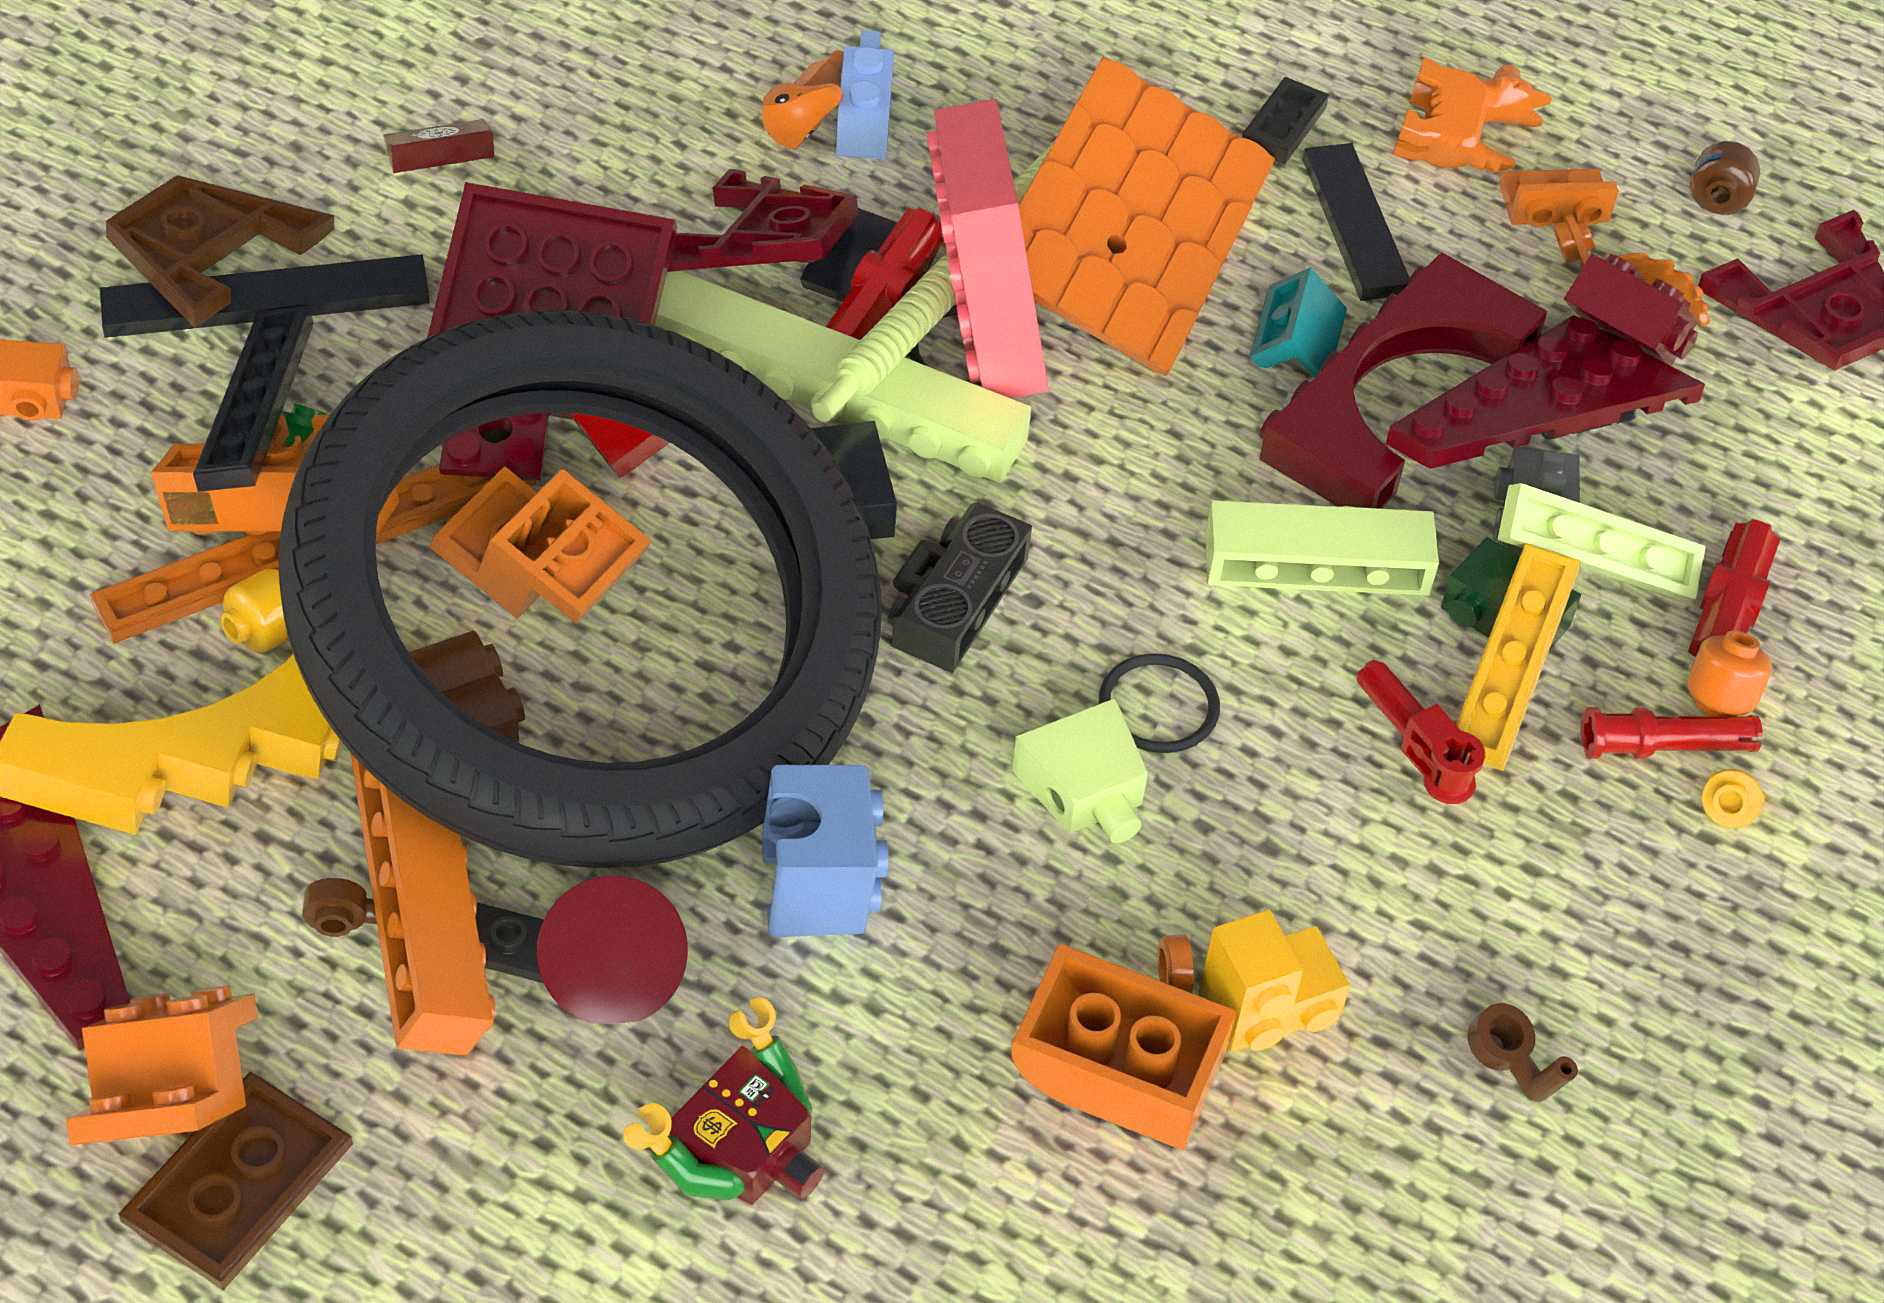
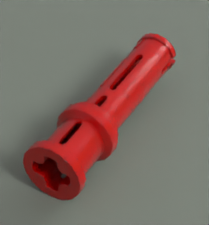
[1580,707,1763,759]

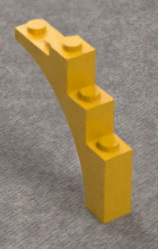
[0,654,344,835]

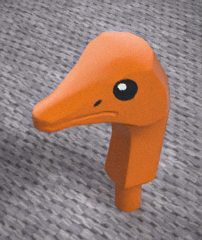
[762,50,844,150]

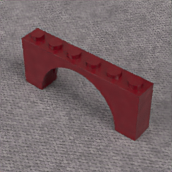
[1259,252,1548,509]

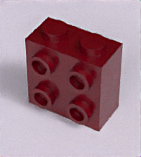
[1564,253,1698,366]

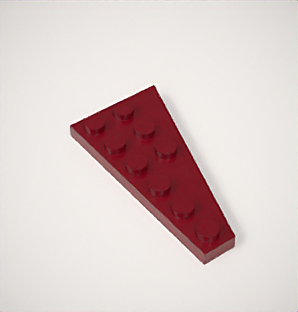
[1386,315,1705,469]
[0,704,130,1051]

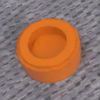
[1157,934,1194,993]

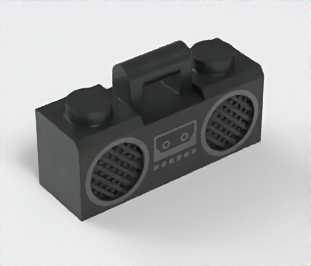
[888,502,1032,674]

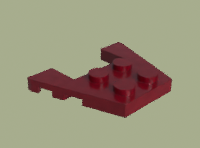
[667,169,859,272]
[1698,210,1884,371]

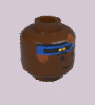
[1690,141,1761,215]

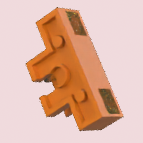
[151,415,399,535]

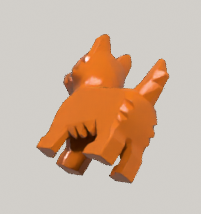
[1393,58,1552,174]

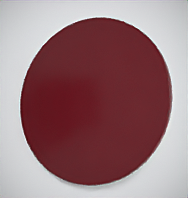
[537,876,688,1024]

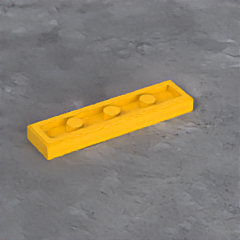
[1456,543,1580,771]

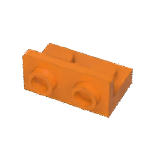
[1499,169,1619,227]

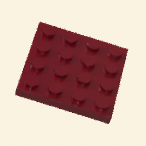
[427,182,677,420]

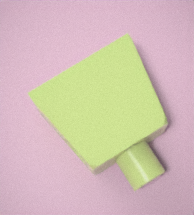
[1012,699,1147,843]

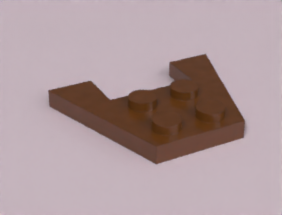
[106,175,334,328]

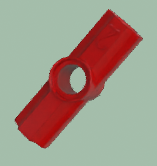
[826,207,944,340]
[1688,519,1781,658]

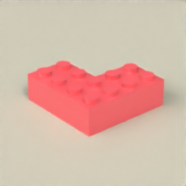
[926,98,1049,398]

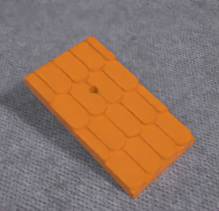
[1018,56,1275,376]

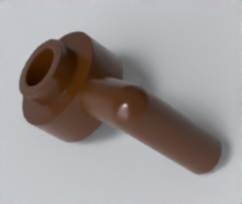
[302,878,377,937]
[1467,1003,1578,1102]

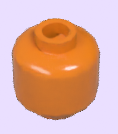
[1687,631,1772,716]

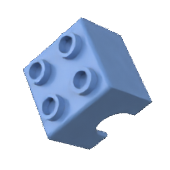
[762,765,888,937]

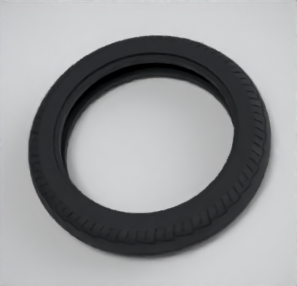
[279,310,882,868]

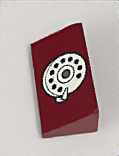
[383,119,494,174]

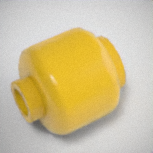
[220,568,289,654]

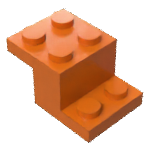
[429,466,651,624]
[66,986,258,1145]

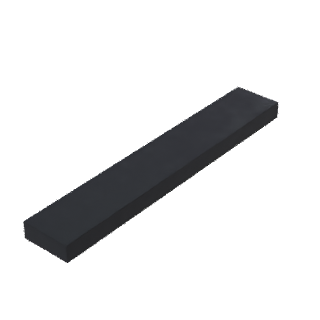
[100,254,430,338]
[193,306,314,492]

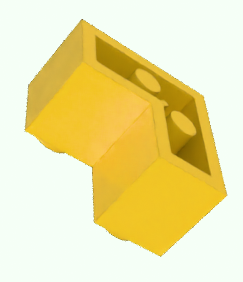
[1198,909,1350,1053]

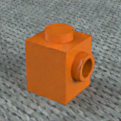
[0,339,79,421]

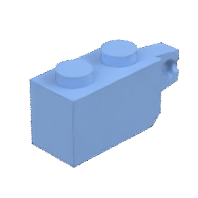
[836,30,894,160]

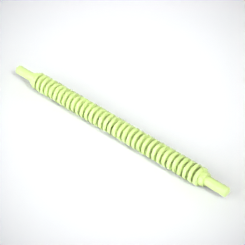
[812,142,1054,422]

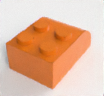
[1011,943,1237,1151]

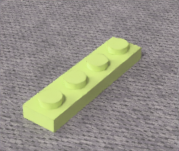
[1498,483,1706,601]

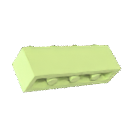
[1205,500,1439,596]

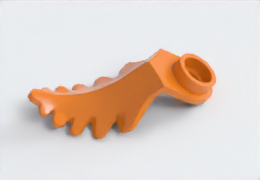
[1553,213,1710,326]

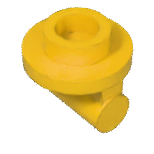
[1702,769,1767,828]

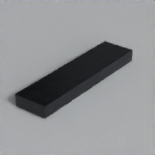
[1302,143,1410,301]

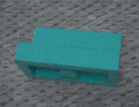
[1249,267,1347,378]

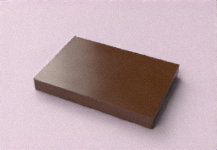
[118,1071,353,1291]

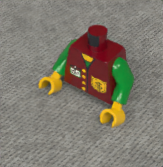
[623,997,825,1205]

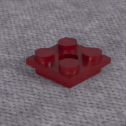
[439,413,550,481]

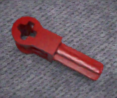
[1356,659,1486,804]

